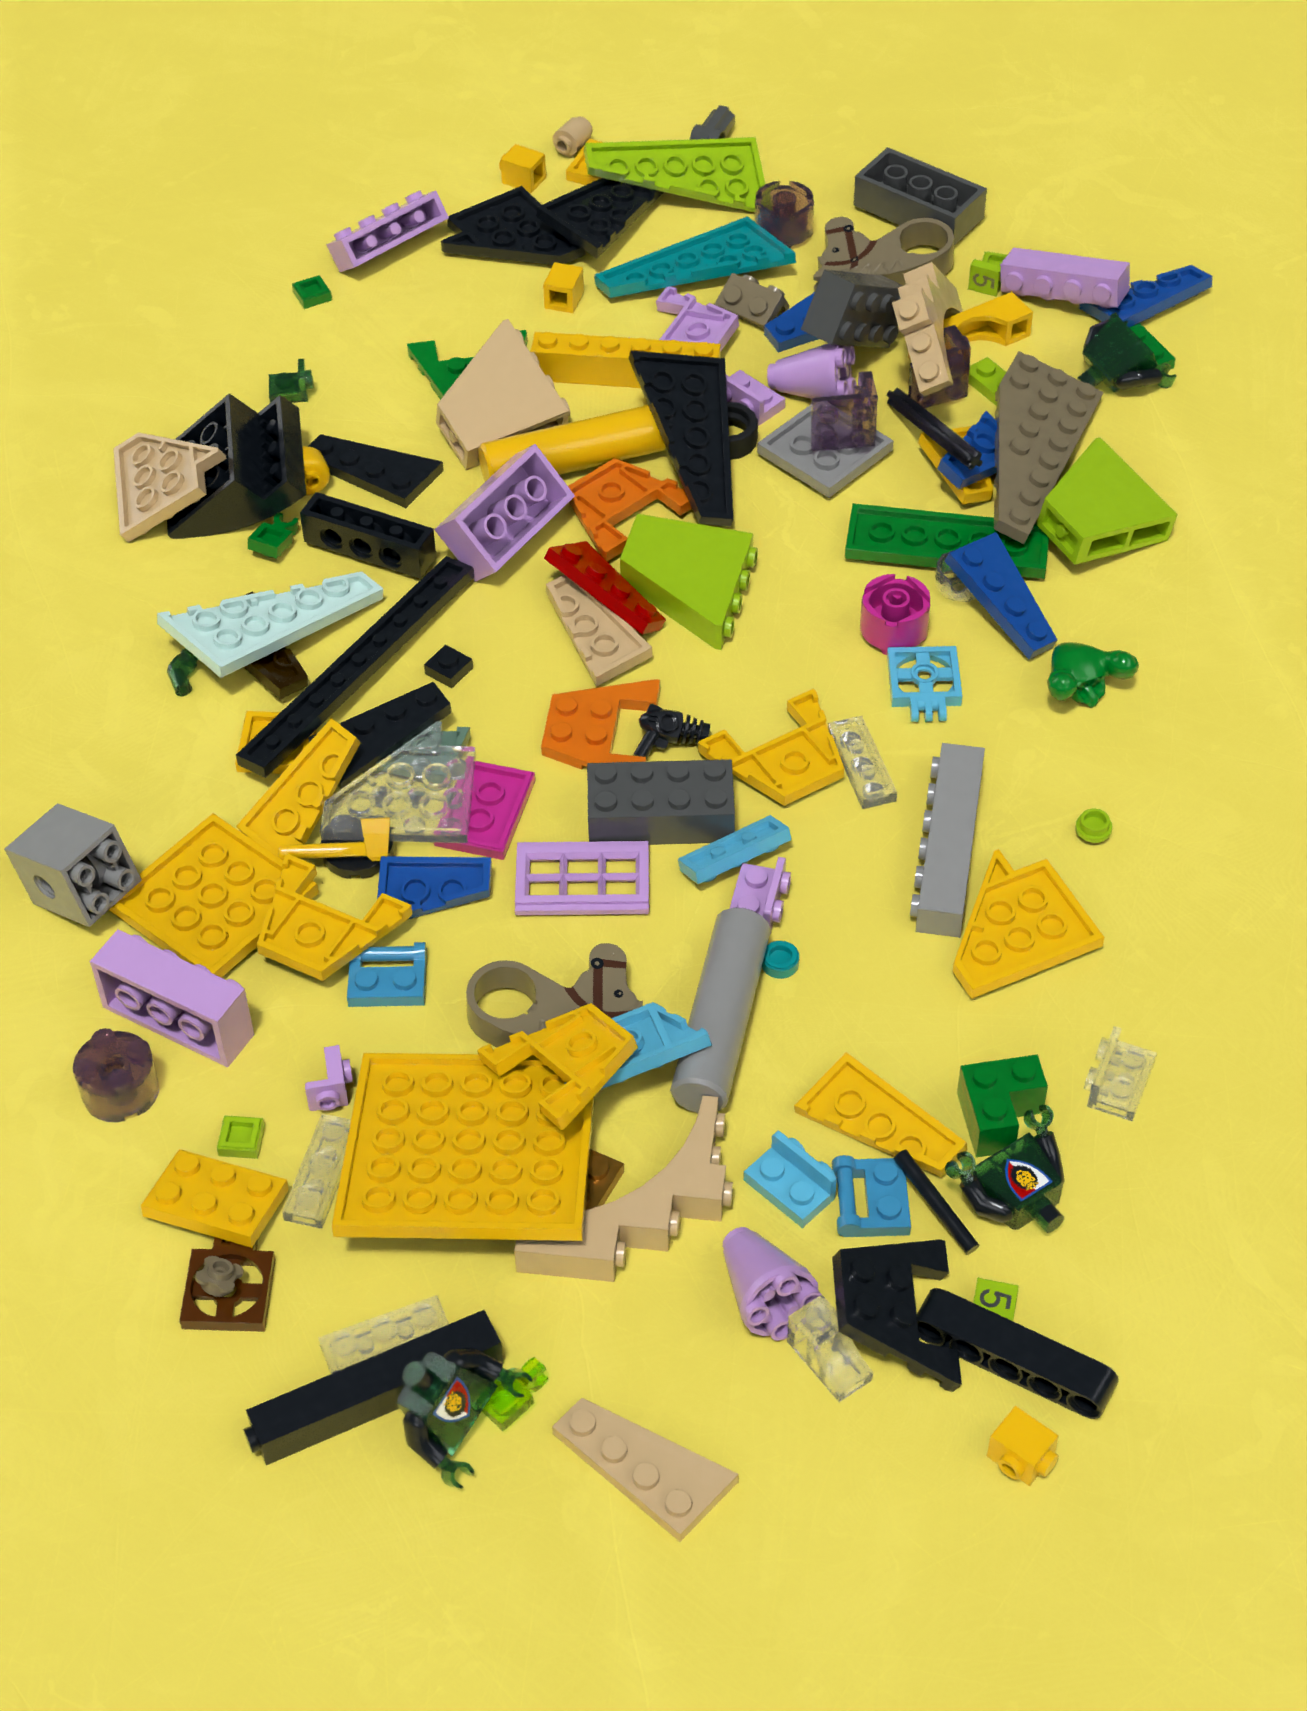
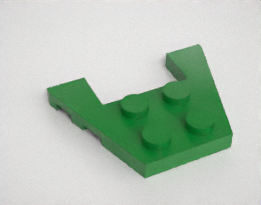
[407,330,527,400]

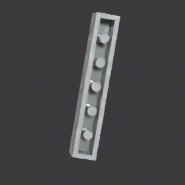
[910,743,985,938]

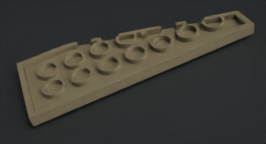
[994,351,1104,544]

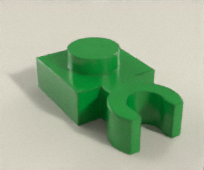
[248,513,298,559]

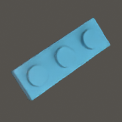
[678,815,792,884]

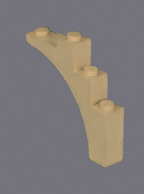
[892,262,963,396]
[514,1096,733,1282]

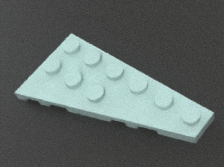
[157,571,383,678]

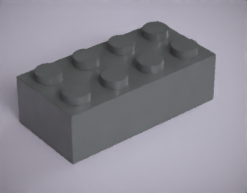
[853,147,987,246]
[801,269,903,348]
[587,759,735,845]

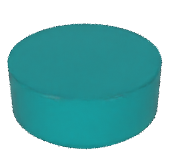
[762,941,799,979]

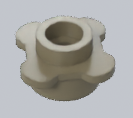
[195,1256,243,1297]

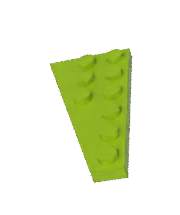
[584,137,771,216]

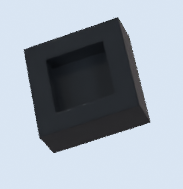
[424,644,473,688]

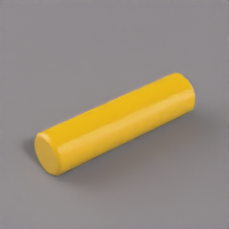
[478,405,666,482]

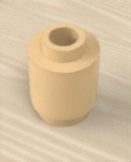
[553,116,593,157]

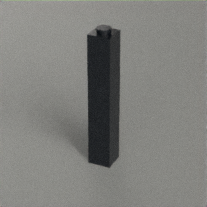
[243,1310,504,1466]

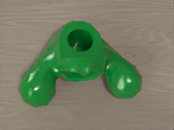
[1047,642,1139,708]

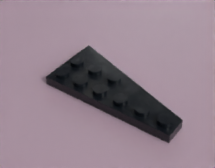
[536,178,664,259]
[628,350,733,526]

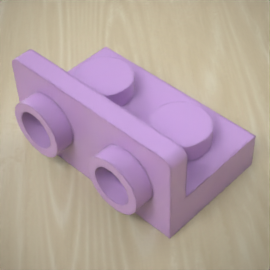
[726,370,785,426]
[729,857,791,936]

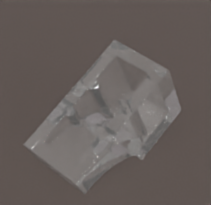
[787,1295,873,1402]

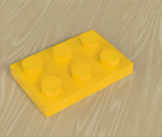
[141,1149,289,1248]

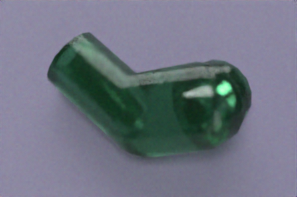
[167,648,198,696]

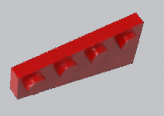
[544,541,666,635]

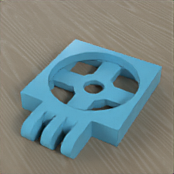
[887,646,962,722]

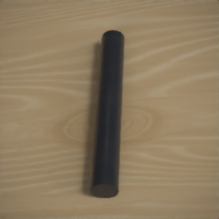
[894,1149,979,1255]

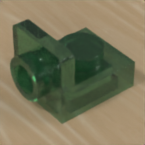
[269,359,313,403]

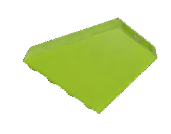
[1036,437,1178,565]
[620,513,758,650]

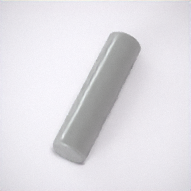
[670,908,771,1113]

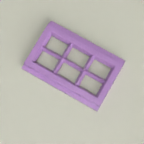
[515,841,649,915]

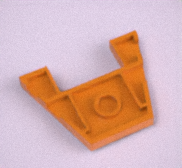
[568,458,692,562]
[541,679,660,770]

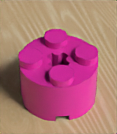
[860,574,930,655]

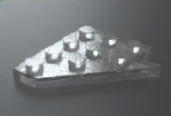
[320,721,476,843]

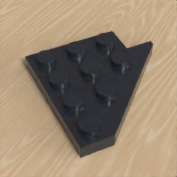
[441,186,586,265]

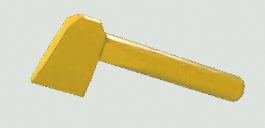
[278,817,390,861]

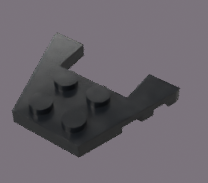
[832,1239,962,1392]

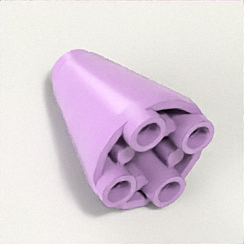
[767,343,857,405]
[723,1227,823,1341]

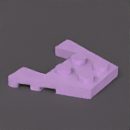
[628,286,739,352]

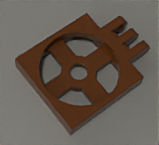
[179,1237,275,1332]

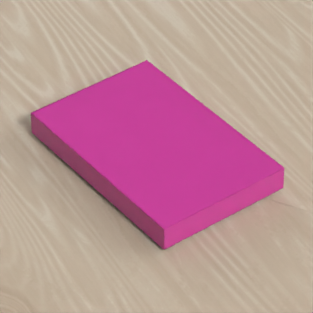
[434,759,535,860]

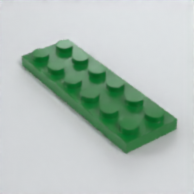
[845,503,1049,579]

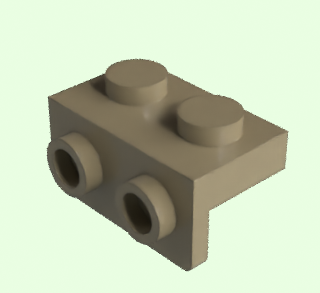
[714,273,790,329]

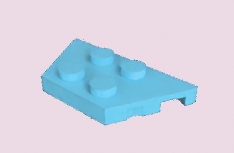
[565,1002,712,1090]

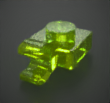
[472,1357,549,1431]

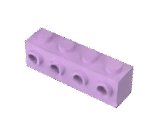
[327,190,449,272]
[1001,247,1130,308]

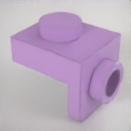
[305,1045,353,1111]

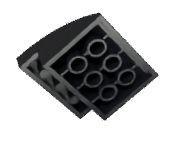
[167,393,306,539]

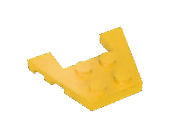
[698,688,844,806]
[257,854,412,981]
[477,1003,638,1130]

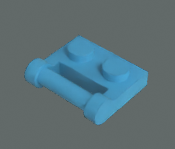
[347,942,427,1007]
[831,1155,911,1237]

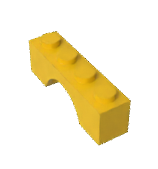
[908,292,1033,369]

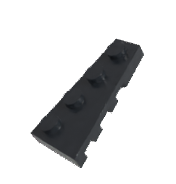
[308,434,444,508]
[308,681,451,792]

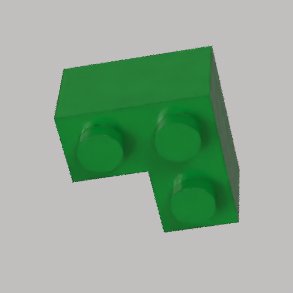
[957,1054,1048,1158]

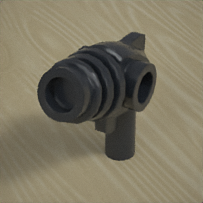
[633,704,710,759]

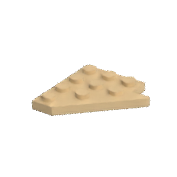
[113,432,226,543]

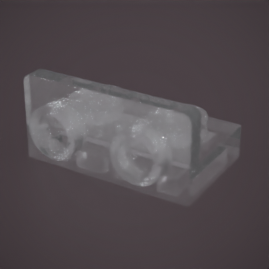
[1084,1026,1157,1122]

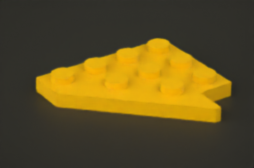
[953,849,1105,999]

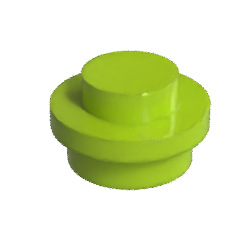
[1075,808,1113,843]

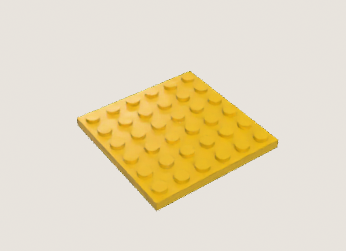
[332,1053,595,1241]

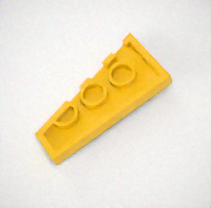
[236,718,361,857]
[794,1052,968,1177]

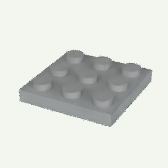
[757,397,894,498]

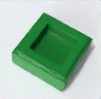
[292,275,332,309]

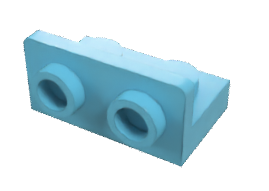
[743,1130,837,1228]

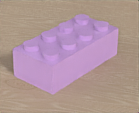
[434,444,575,582]
[90,929,254,1067]

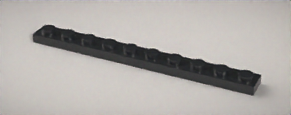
[236,556,474,778]

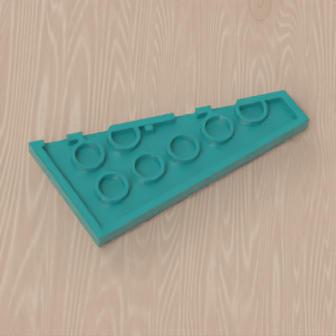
[594,216,796,298]

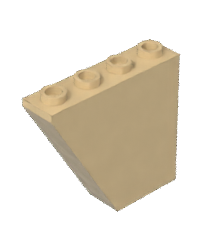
[436,319,570,470]

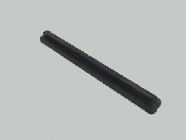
[886,388,983,470]

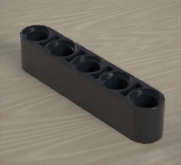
[917,1288,1119,1419]

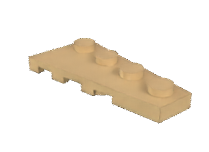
[546,575,652,687]
[552,1398,739,1542]

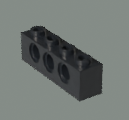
[300,492,436,579]

